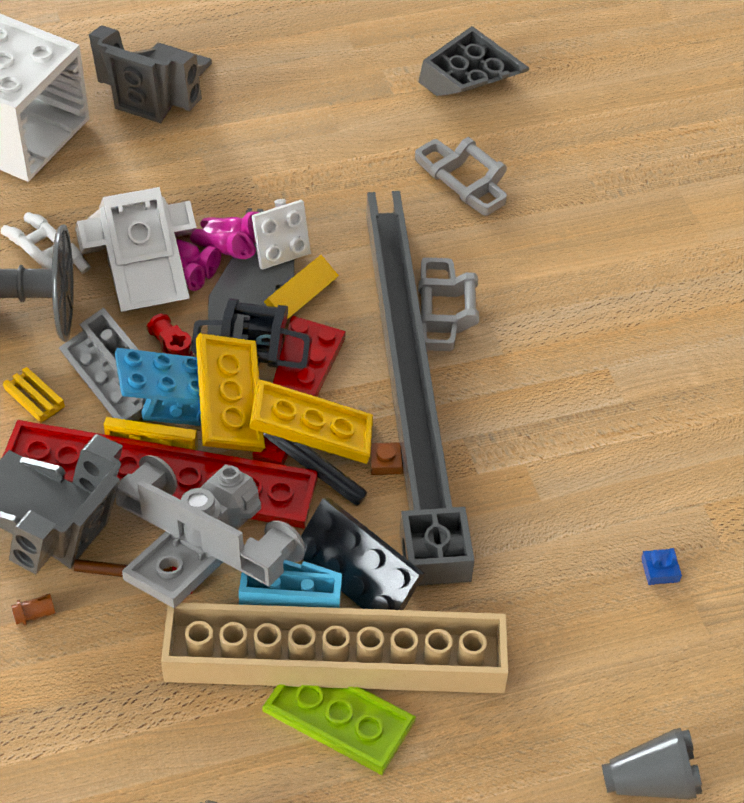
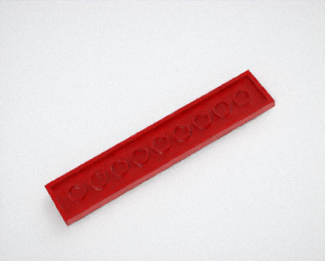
[2,420,318,529]

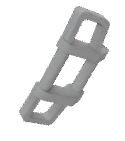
[415,137,507,216]
[418,258,479,351]

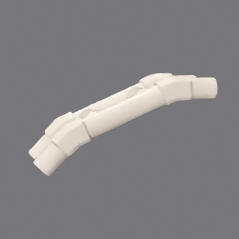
[1,212,91,274]

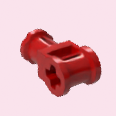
[146,313,194,357]

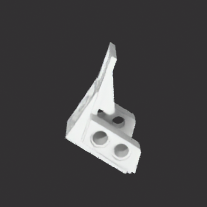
[75,187,197,312]

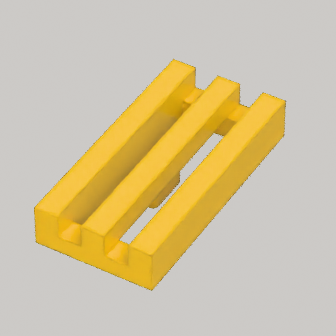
[3,367,65,423]

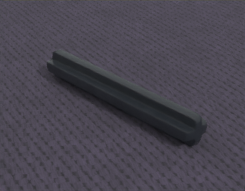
[263,432,367,506]

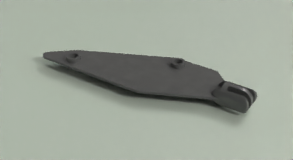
[207,208,294,366]

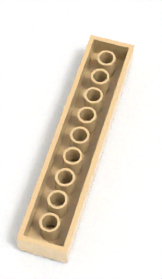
[161,603,508,694]

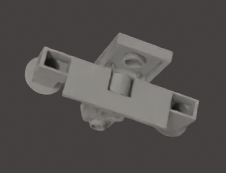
[115,455,305,609]

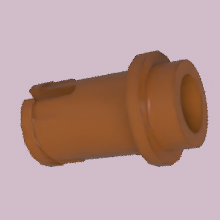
[11,593,56,626]

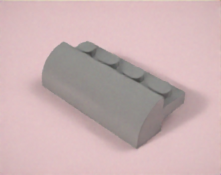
[59,308,146,421]

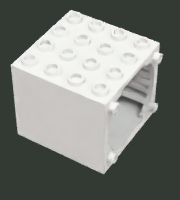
[0,14,89,182]

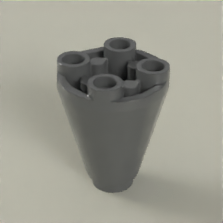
[602,728,702,800]

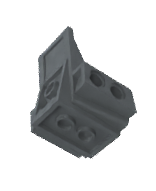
[89,25,212,123]
[0,434,123,575]

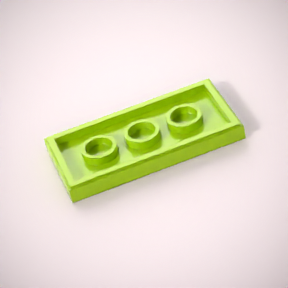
[262,684,416,775]

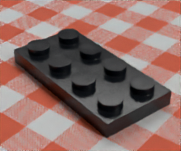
[301,498,425,610]

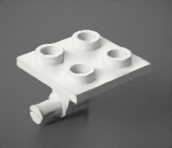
[252,199,311,270]

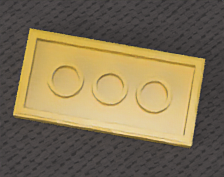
[196,333,265,452]
[249,379,373,464]

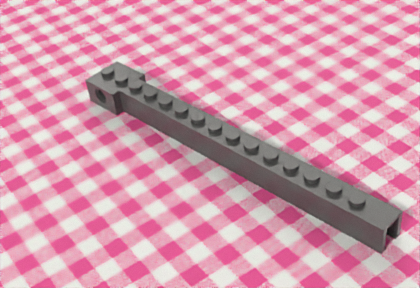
[366,191,475,586]

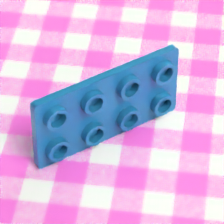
[115,348,201,426]

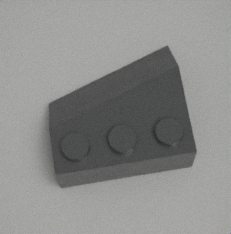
[418,26,529,96]

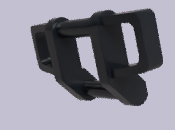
[191,298,312,369]

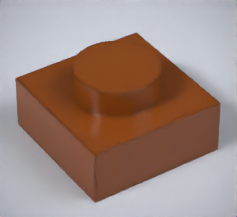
[370,442,402,475]

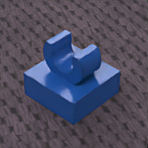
[641,548,682,585]

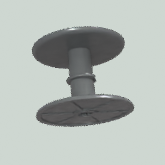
[0,224,74,342]

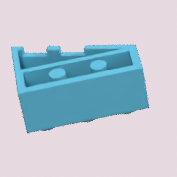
[239,542,342,608]

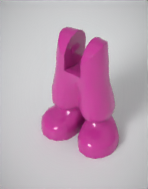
[190,211,259,259]
[176,239,221,291]

